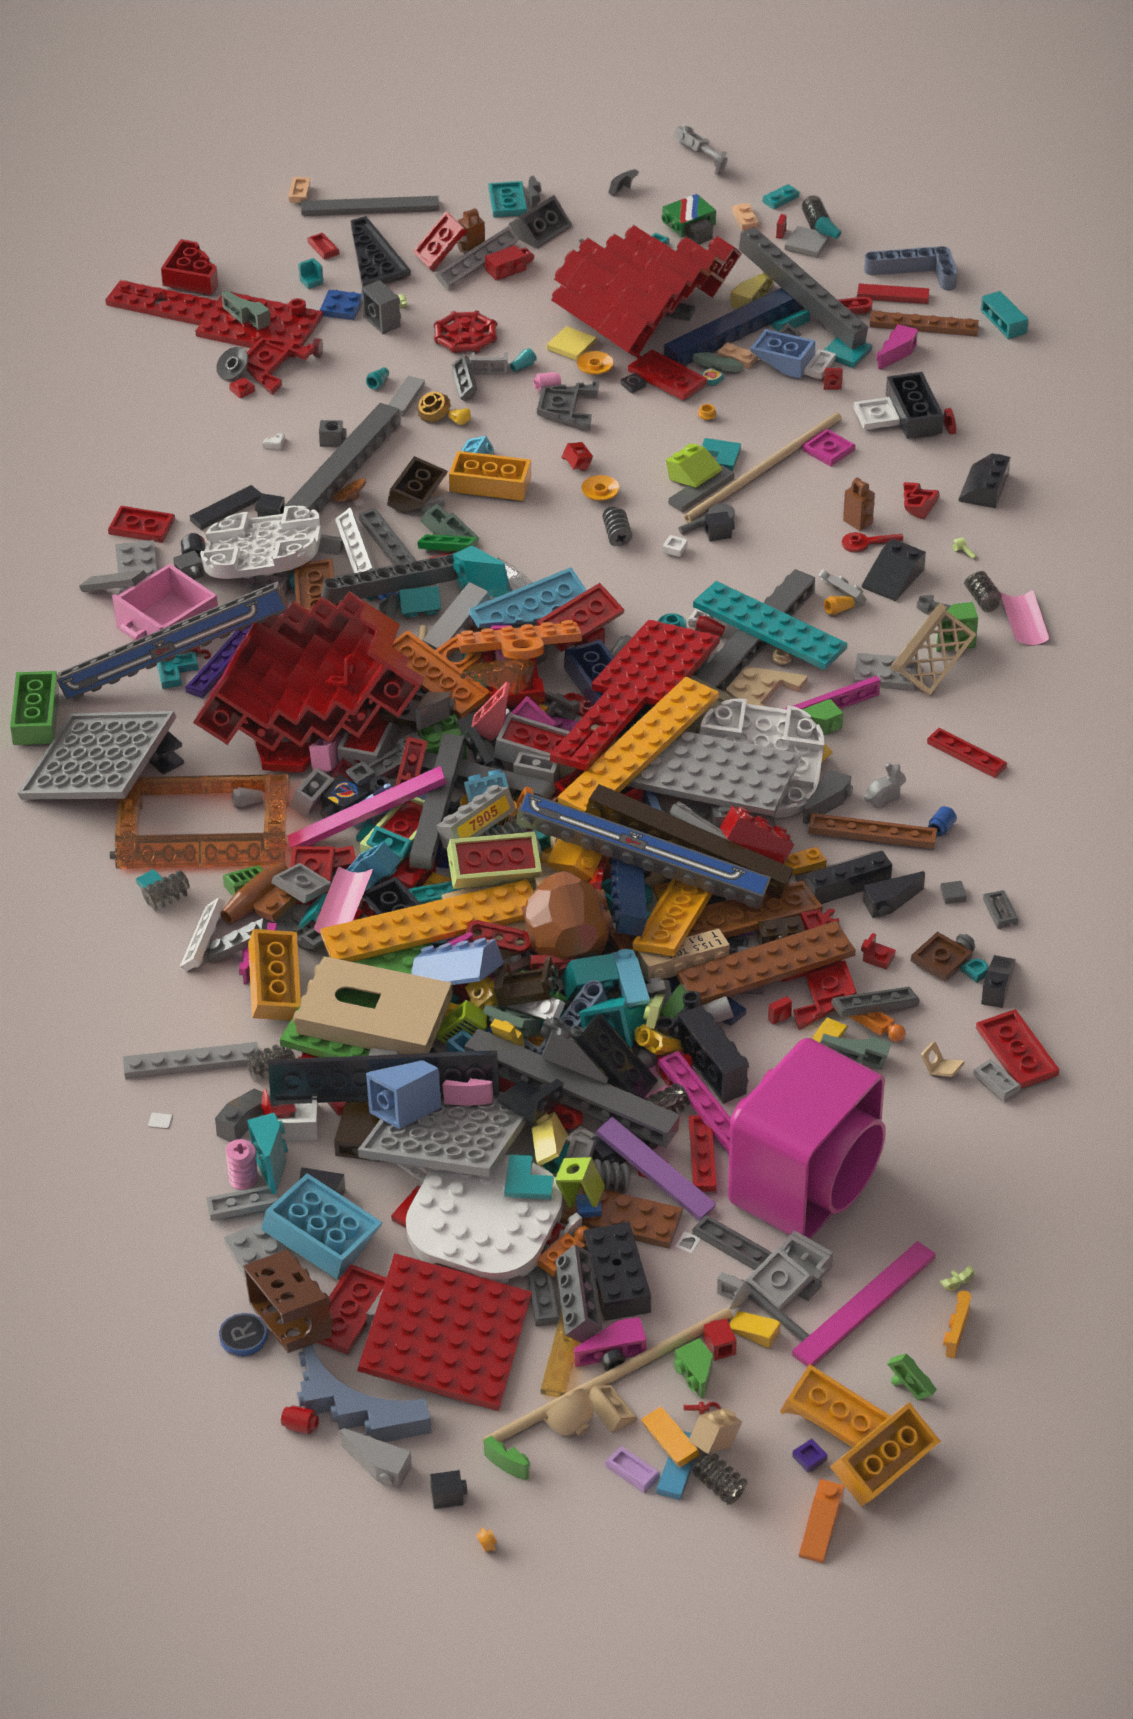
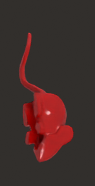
[547,1103,583,1130]

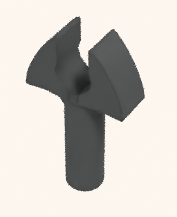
[917,595,952,614]

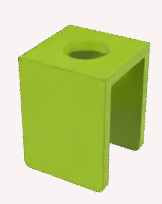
[555,1157,605,1208]

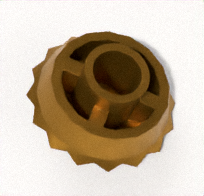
[417,392,452,423]

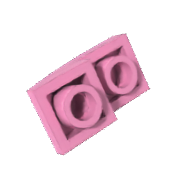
[443,1078,493,1106]

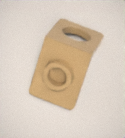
[921,1042,965,1077]

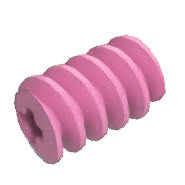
[226,1139,258,1190]

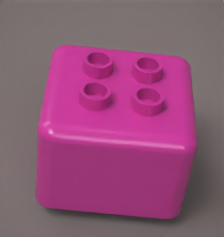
[728,1038,886,1239]

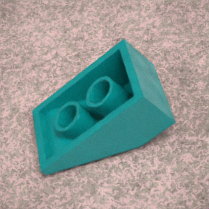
[453,545,510,598]
[247,1113,288,1194]

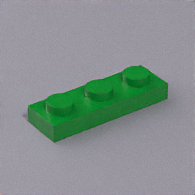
[417,534,478,552]

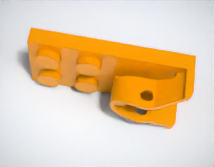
[780,1364,890,1448]

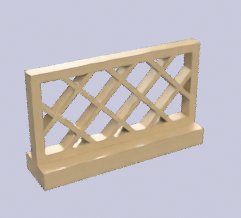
[889,603,976,696]

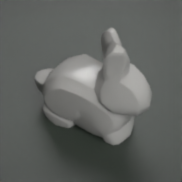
[864,763,906,808]

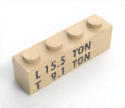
[638,929,730,983]

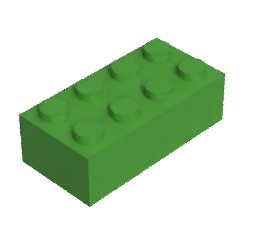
[10,671,59,745]

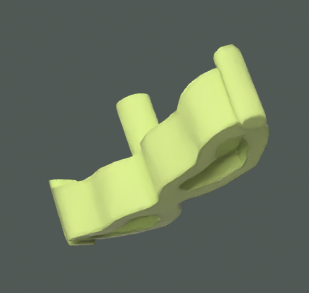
[940,1265,975,1291]

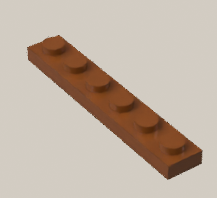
[869,311,979,336]
[808,813,937,849]

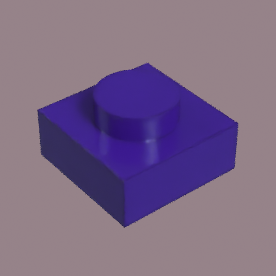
[792,1439,828,1473]

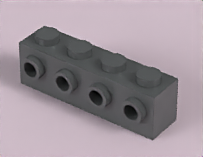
[555,1245,603,1343]

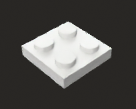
[854,397,900,430]

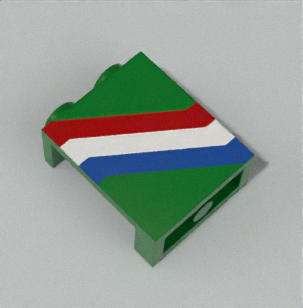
[661,194,716,238]

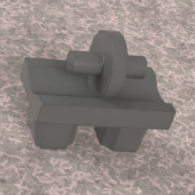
[544,691,580,721]

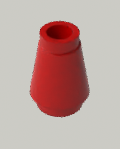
[695,615,726,637]

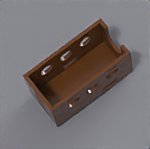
[243,1249,333,1353]

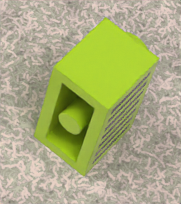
[437,1000,487,1045]

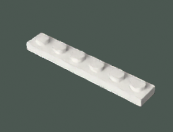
[335,508,375,573]

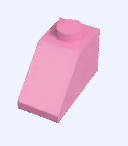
[309,734,344,773]

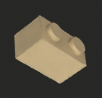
[688,1408,743,1454]

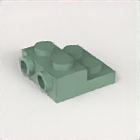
[483,1005,542,1040]

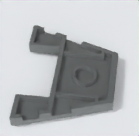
[537,381,599,430]

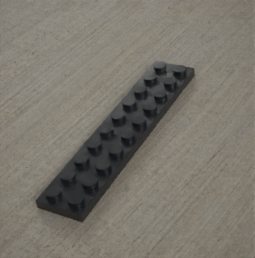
[268,1050,499,1105]

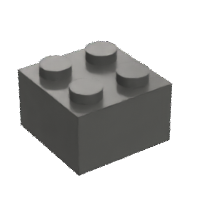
[361,280,401,334]

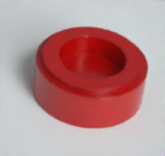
[288,298,307,314]

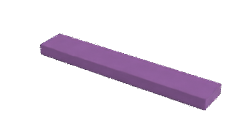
[596,1117,716,1221]

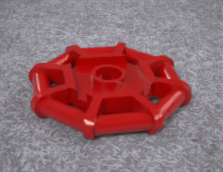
[433,310,498,353]

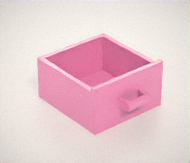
[112,564,218,640]

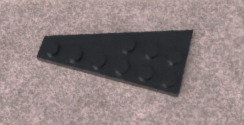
[350,216,411,287]

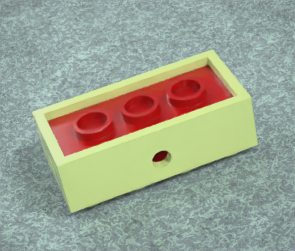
[360,797,425,869]
[447,832,542,889]

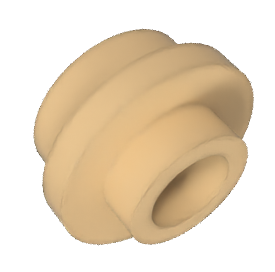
[772,648,792,665]

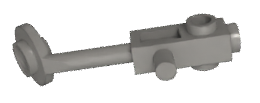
[675,126,728,175]

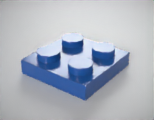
[320,290,362,320]

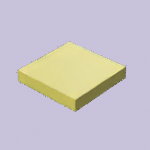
[547,326,597,361]

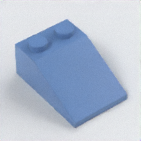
[750,329,815,378]

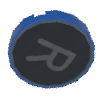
[219,1313,268,1357]

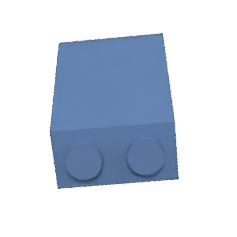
[366,1060,441,1129]

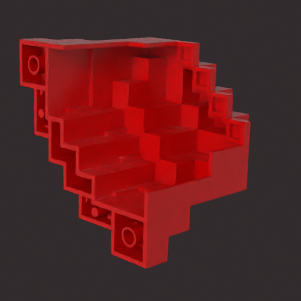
[551,224,742,358]
[193,591,424,752]

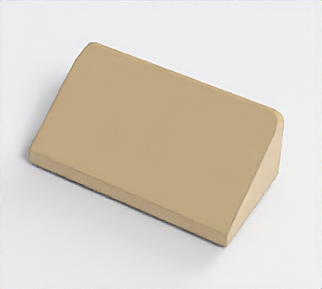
[588,1385,637,1432]

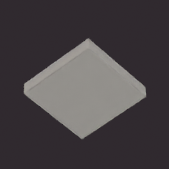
[785,226,830,257]
[272,863,332,903]
[745,1247,813,1311]

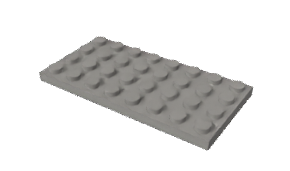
[627,731,801,817]

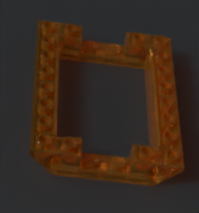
[115,774,290,869]

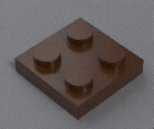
[910,931,972,982]

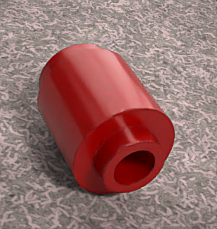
[281,1405,319,1434]

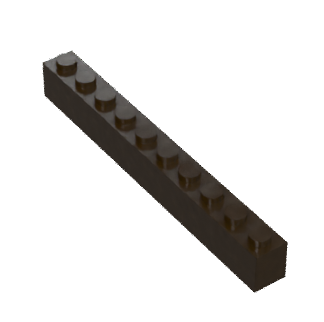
[585,784,794,899]

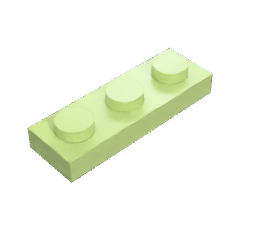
[643,992,666,1029]

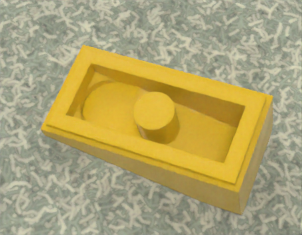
[729,1311,781,1349]

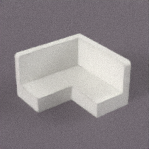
[277,1096,319,1141]

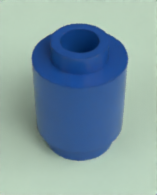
[928,806,957,836]

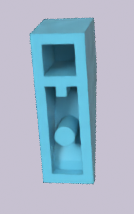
[611,949,650,1007]

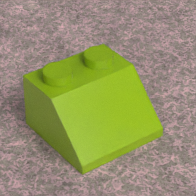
[665,443,722,487]

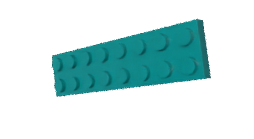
[693,581,848,670]

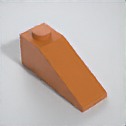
[799,1479,845,1563]

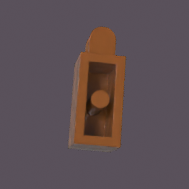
[457,208,485,255]
[843,477,875,531]

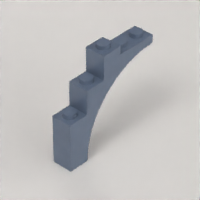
[297,1344,431,1442]

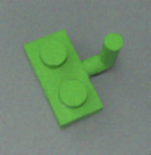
[887,1353,937,1400]

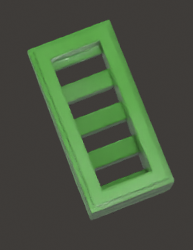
[223,865,263,895]

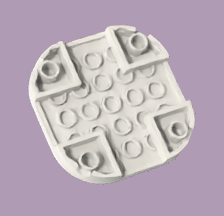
[200,506,322,579]
[700,698,824,818]
[406,1155,563,1283]

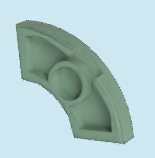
[693,352,743,372]

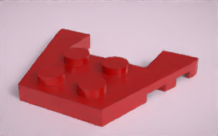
[245,337,316,395]
[253,732,321,773]
[782,960,857,1030]

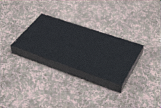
[576,1013,658,1099]

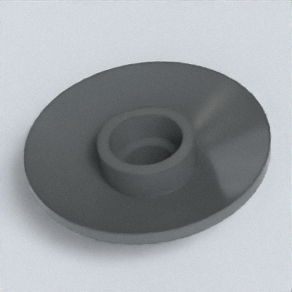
[216,347,249,380]

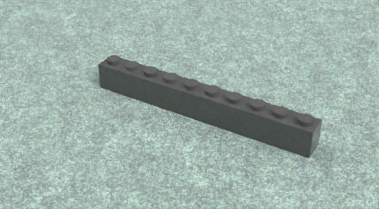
[739,227,868,350]
[284,403,401,513]
[695,569,815,692]
[464,1029,680,1148]

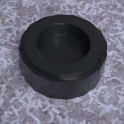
[600,1349,626,1371]

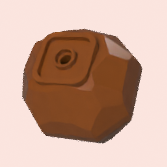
[521,871,614,960]

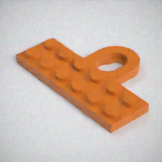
[456,620,582,659]
[392,630,491,718]

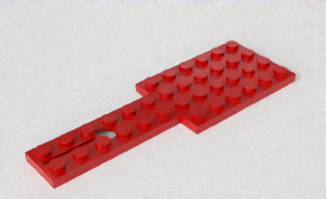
[105,280,323,358]
[550,620,720,771]

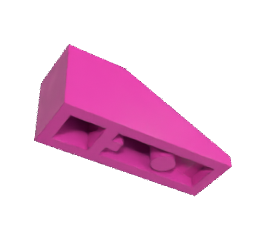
[574,1317,646,1367]

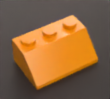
[545,839,603,882]

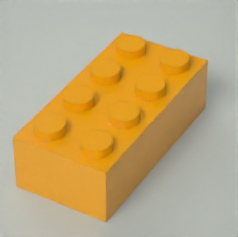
[449,451,531,501]
[248,929,301,1021]
[830,1402,941,1507]

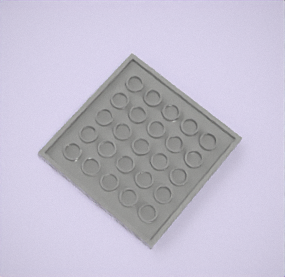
[17,711,176,800]
[358,1092,527,1177]

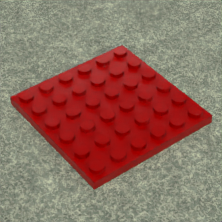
[357,1253,532,1411]

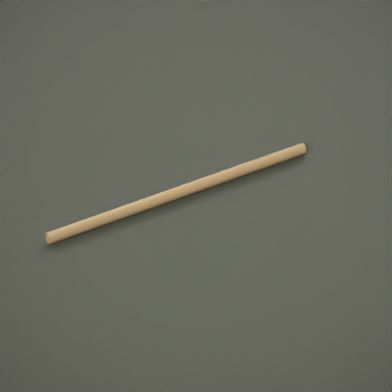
[684,412,842,523]
[482,1307,733,1443]

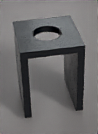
[148,731,184,775]

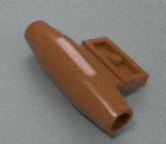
[220,862,298,925]

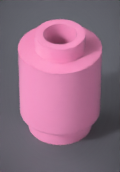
[534,372,561,392]

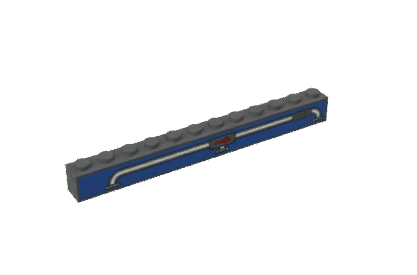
[56,581,288,700]
[516,792,771,909]

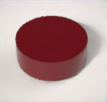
[312,338,323,357]

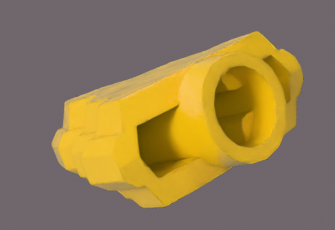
[634,1024,683,1056]

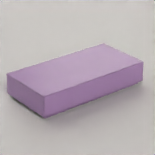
[605,1446,660,1493]

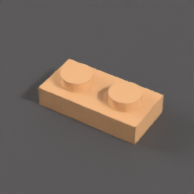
[289,177,311,203]
[733,203,759,230]
[718,342,758,369]

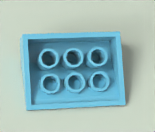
[261,1173,382,1279]

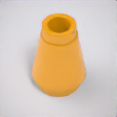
[824,596,855,615]

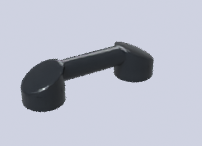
[656,991,701,1035]

